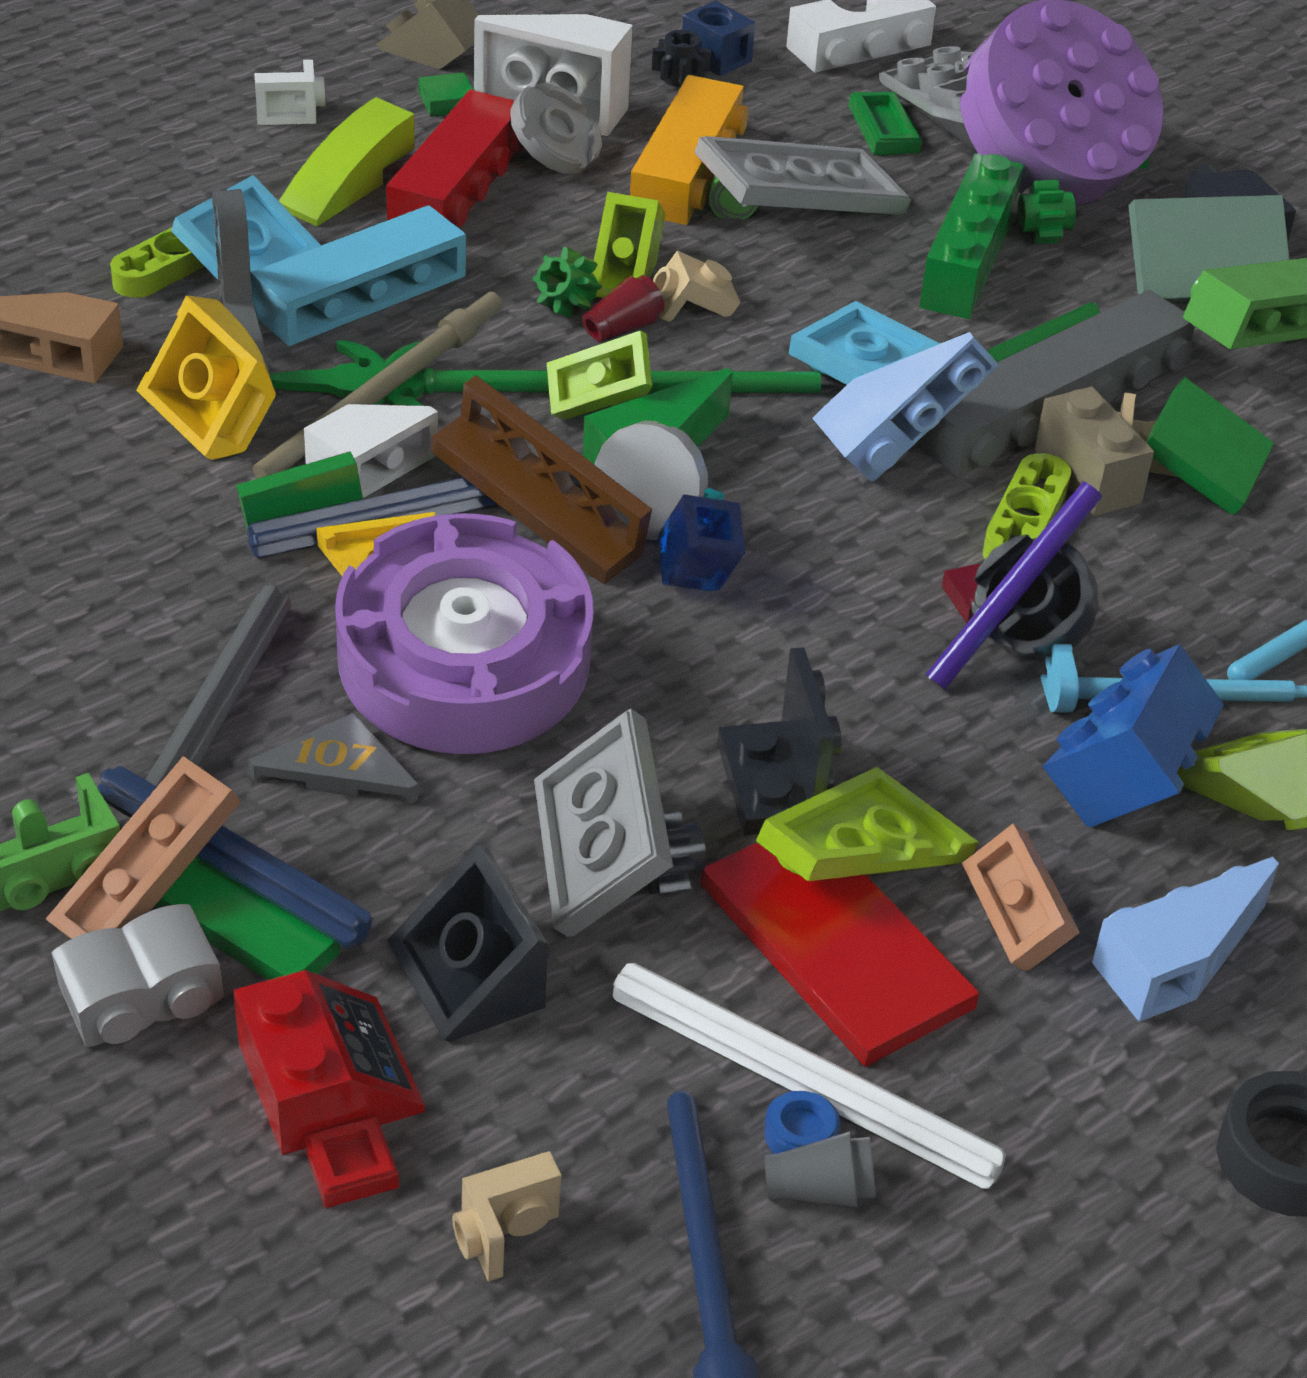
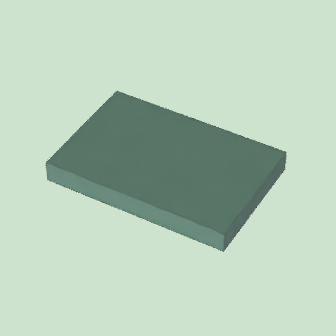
[1129,195,1290,303]

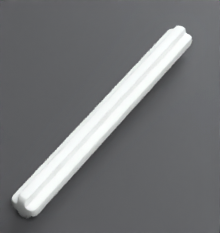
[613,963,1006,1189]

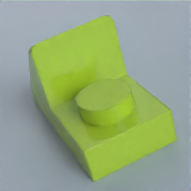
[546,331,652,419]

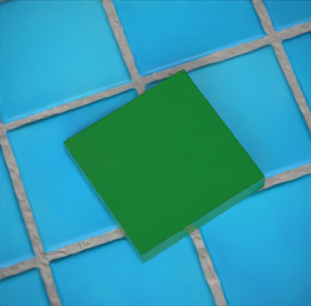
[1145,377,1274,515]

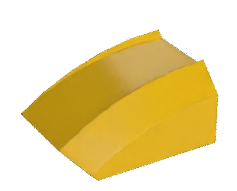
[136,295,276,460]

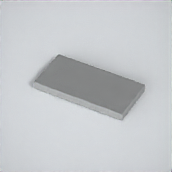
[694,136,911,215]

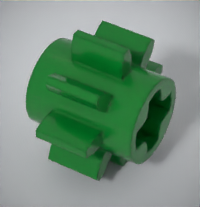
[1017,180,1076,243]
[533,247,602,318]

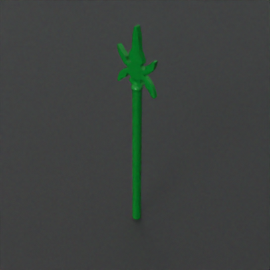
[270,340,821,406]

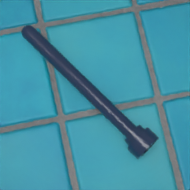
[667,1090,759,1378]

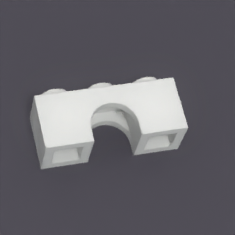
[786,0,936,73]

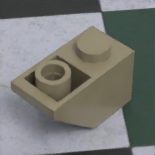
[376,0,479,70]

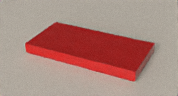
[700,842,979,1067]

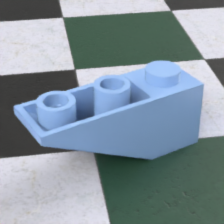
[813,332,999,481]
[1092,857,1279,1022]

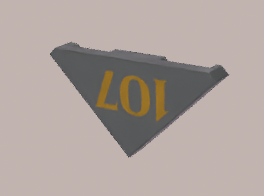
[248,713,418,804]

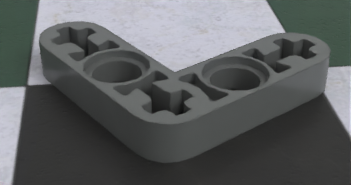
[212,189,270,375]

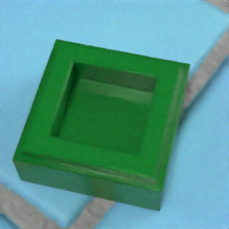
[418,72,473,117]

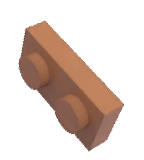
[962,823,1080,971]

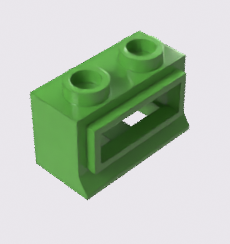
[0,773,120,911]

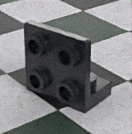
[717,647,841,835]

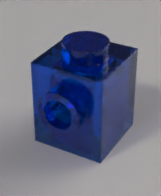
[658,494,745,591]

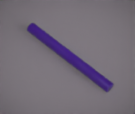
[925,481,1103,690]

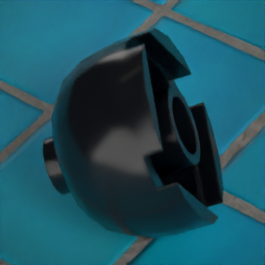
[971,534,1099,661]

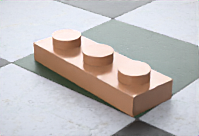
[46,756,242,939]

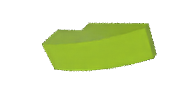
[279,97,415,226]

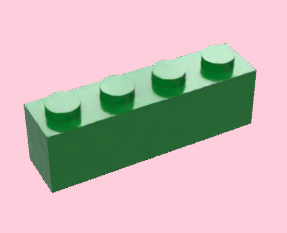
[919,153,1024,320]

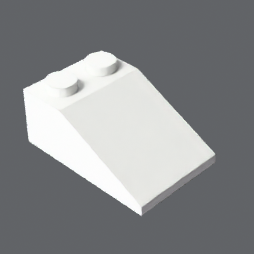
[474,14,633,136]

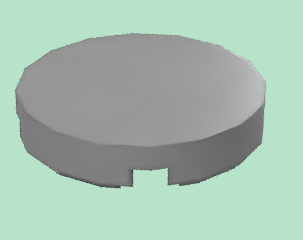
[510,83,602,174]
[594,420,708,540]

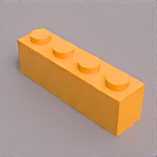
[630,75,749,225]

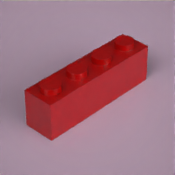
[386,89,525,227]

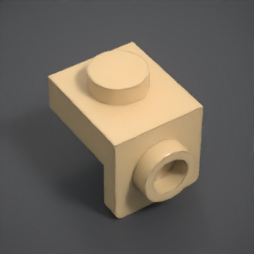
[653,250,741,322]

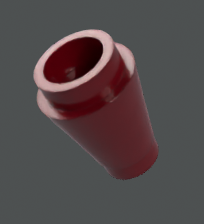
[582,275,665,343]

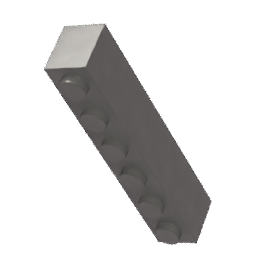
[914,290,1195,477]

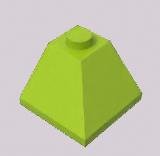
[1177,729,1307,830]

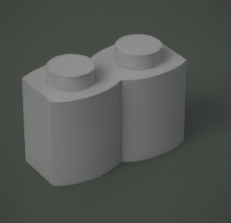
[51,904,224,1047]

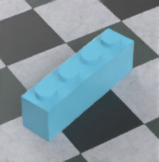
[251,205,466,346]

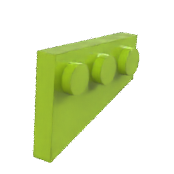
[756,767,979,881]

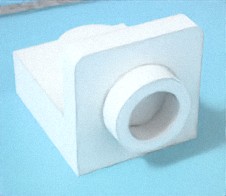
[255,60,325,125]

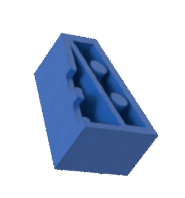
[1042,644,1224,827]

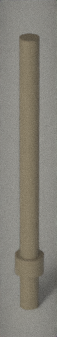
[252,291,503,478]

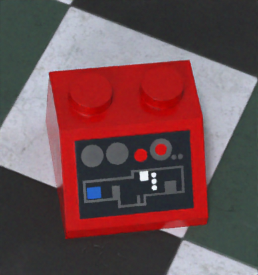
[234,970,425,1155]

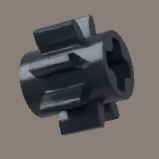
[651,30,711,87]
[648,810,706,895]

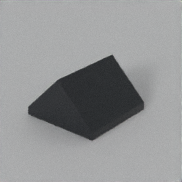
[387,843,548,1042]

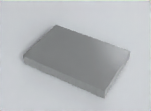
[534,708,673,937]

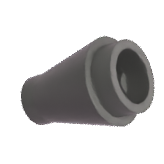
[764,1131,876,1208]

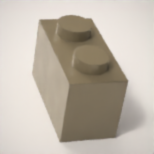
[1034,387,1154,516]

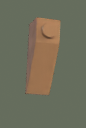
[0,292,123,384]

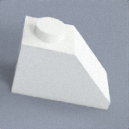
[304,404,438,498]

